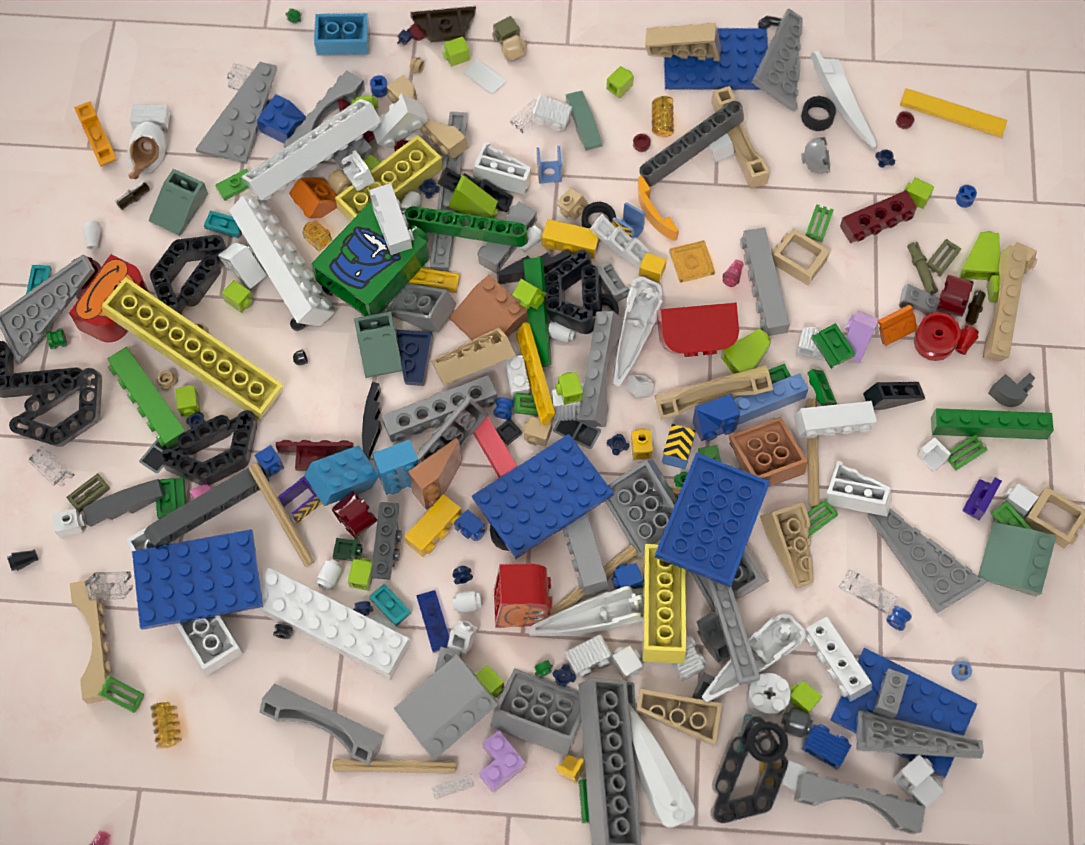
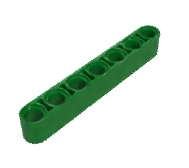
[405,206,529,247]

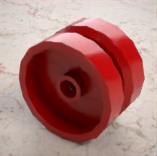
[914,312,961,361]

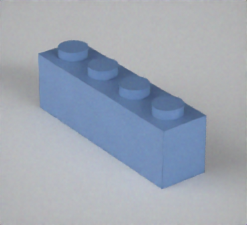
[734,373,808,425]

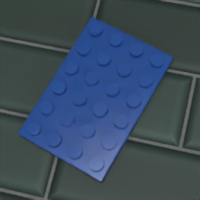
[664,28,768,90]
[472,434,614,559]
[654,453,770,587]
[132,529,263,630]
[830,648,978,778]

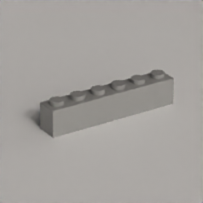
[740,228,790,336]

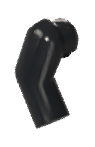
[758,16,782,29]

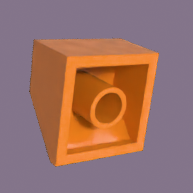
[289,177,337,219]

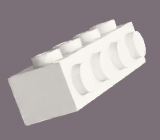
[794,401,877,438]
[805,617,872,702]

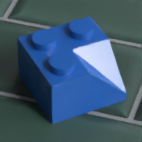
[257,94,306,144]
[692,394,740,442]

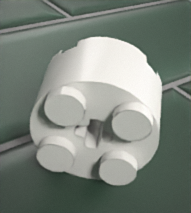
[746,673,791,719]

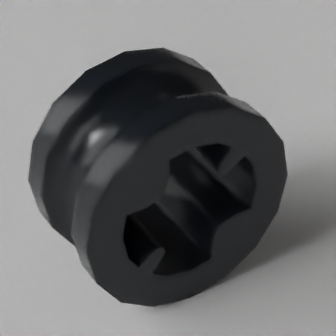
[273,624,293,639]

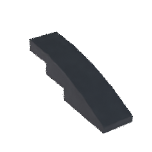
[438,167,513,212]
[497,249,571,284]
[362,381,382,460]

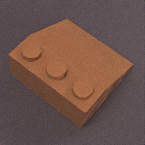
[449,275,528,340]
[729,417,808,487]
[408,438,462,510]

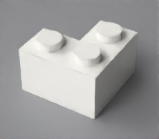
[218,242,267,289]
[893,755,945,809]

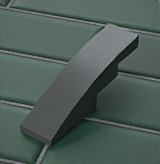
[83,479,164,527]

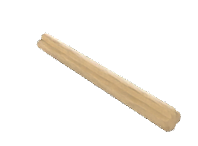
[806,398,820,507]
[249,463,314,567]
[546,545,637,618]
[332,759,457,773]

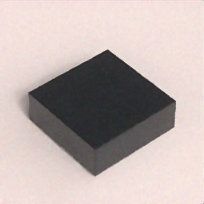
[496,418,522,446]

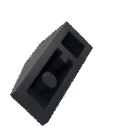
[863,382,925,410]

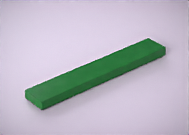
[524,256,552,367]

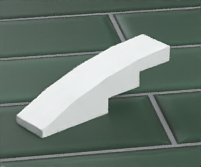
[589,215,654,269]

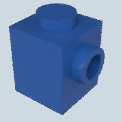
[254,445,284,478]
[611,563,644,589]

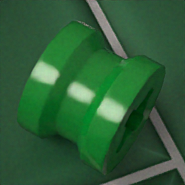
[46,328,67,350]

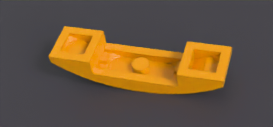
[74,101,117,167]
[637,175,679,241]

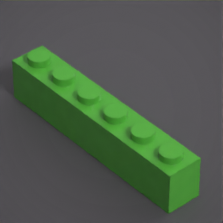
[107,347,185,449]

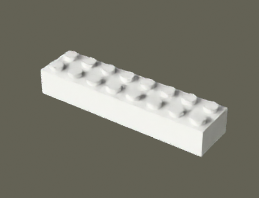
[242,99,382,201]
[229,196,335,327]
[125,527,243,676]
[253,567,411,680]

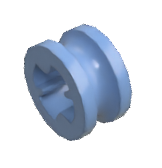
[951,661,972,681]

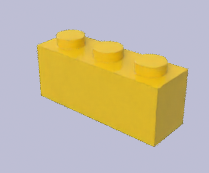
[542,219,600,259]
[404,494,462,557]

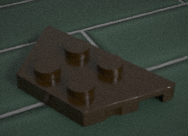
[410,6,476,43]

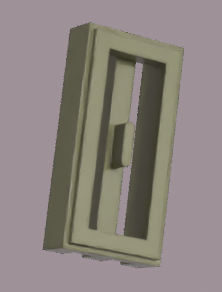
[927,239,961,277]
[66,473,110,513]

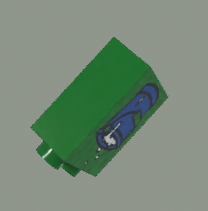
[311,202,429,316]

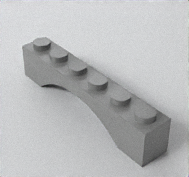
[284,70,365,149]
[578,311,624,427]
[259,683,384,765]
[794,771,925,835]

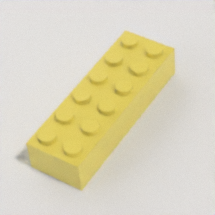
[335,135,443,222]
[643,544,686,664]

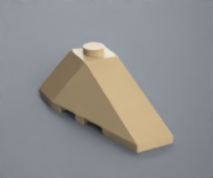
[760,502,813,589]

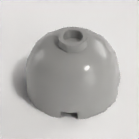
[801,137,830,174]

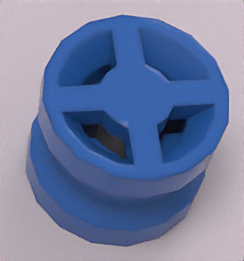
[370,75,388,98]
[956,185,977,208]
[493,397,514,420]
[886,606,912,631]

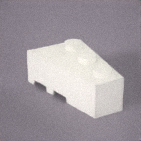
[373,93,428,148]
[474,141,531,195]
[369,183,414,255]
[827,461,892,516]

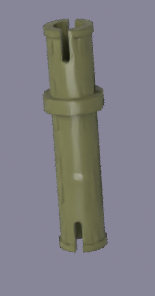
[907,242,938,295]

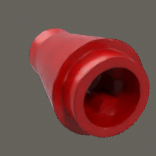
[955,326,979,355]

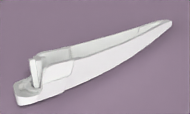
[810,51,877,149]
[613,277,663,387]
[528,586,643,636]
[702,614,806,703]
[628,703,695,828]

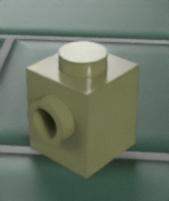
[492,16,520,45]

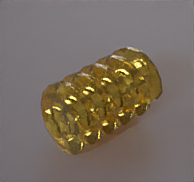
[651,96,674,137]
[150,702,182,749]

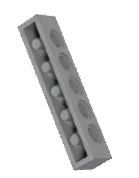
[382,375,497,443]

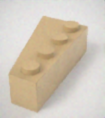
[645,23,721,61]
[431,327,516,385]
[636,689,722,747]

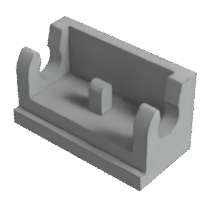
[597,261,630,302]

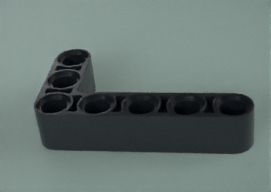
[0,341,82,398]

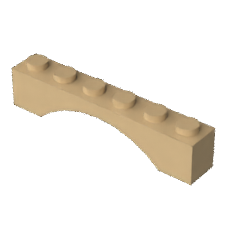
[387,75,469,160]
[711,86,770,189]
[983,245,1028,362]
[655,366,773,420]
[70,579,114,704]

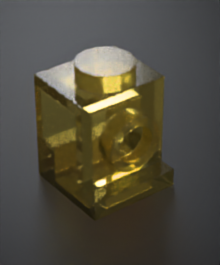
[302,220,332,252]

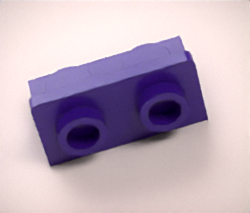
[962,477,1002,521]

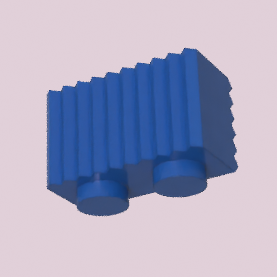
[801,724,852,770]

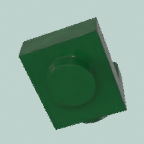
[333,537,363,561]

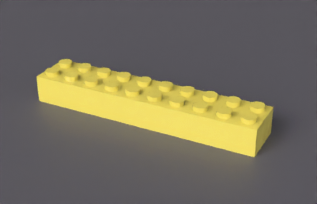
[102,277,283,421]

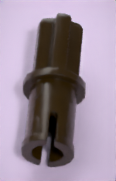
[115,182,150,210]
[965,290,986,325]

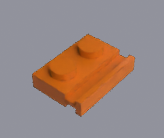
[878,305,918,346]

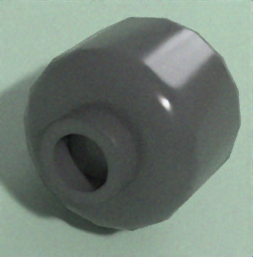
[781,708,813,738]

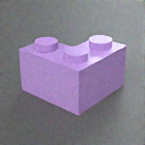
[845,311,879,362]
[479,730,525,793]

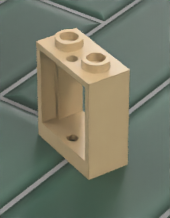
[772,228,830,286]
[1024,486,1085,548]

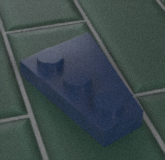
[396,330,434,386]

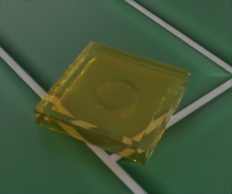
[669,240,715,283]

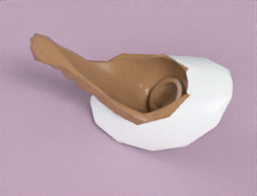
[127,122,167,179]

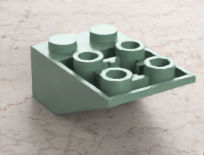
[149,169,208,236]
[354,311,402,378]

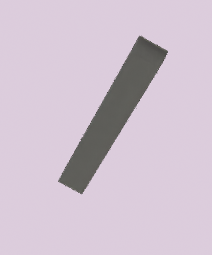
[639,101,745,186]
[144,468,270,549]

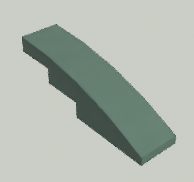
[565,91,602,151]

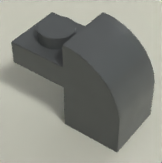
[988,373,1035,407]
[696,612,730,663]

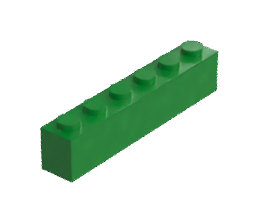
[931,408,1054,440]

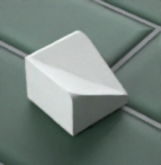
[626,374,654,397]

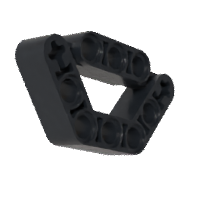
[150,235,227,315]
[545,250,602,334]
[9,368,102,447]
[159,411,257,486]
[710,716,788,823]

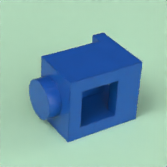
[454,509,485,541]

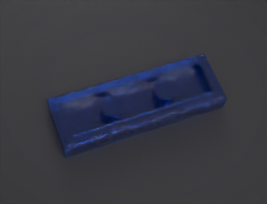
[416,590,450,653]

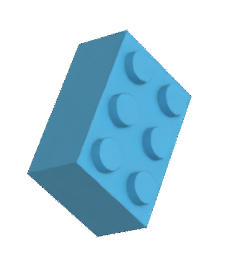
[314,13,369,55]
[372,439,419,495]
[304,445,379,507]

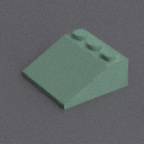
[978,522,1056,597]

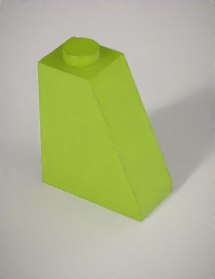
[448,175,498,219]
[959,231,1000,280]
[721,328,771,374]

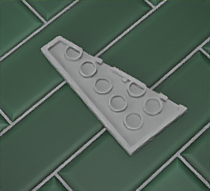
[751,8,803,112]
[195,62,278,164]
[0,255,95,363]
[867,509,987,613]
[856,710,984,759]

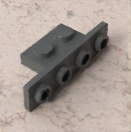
[371,502,402,580]

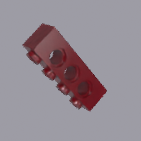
[840,191,917,244]

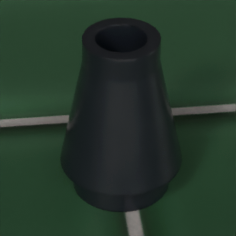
[7,549,38,572]

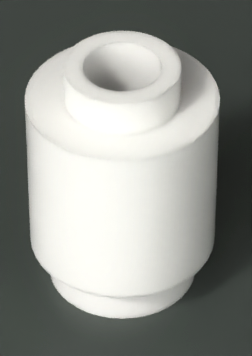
[401,191,421,214]
[549,321,576,343]
[316,559,342,591]
[452,591,482,613]

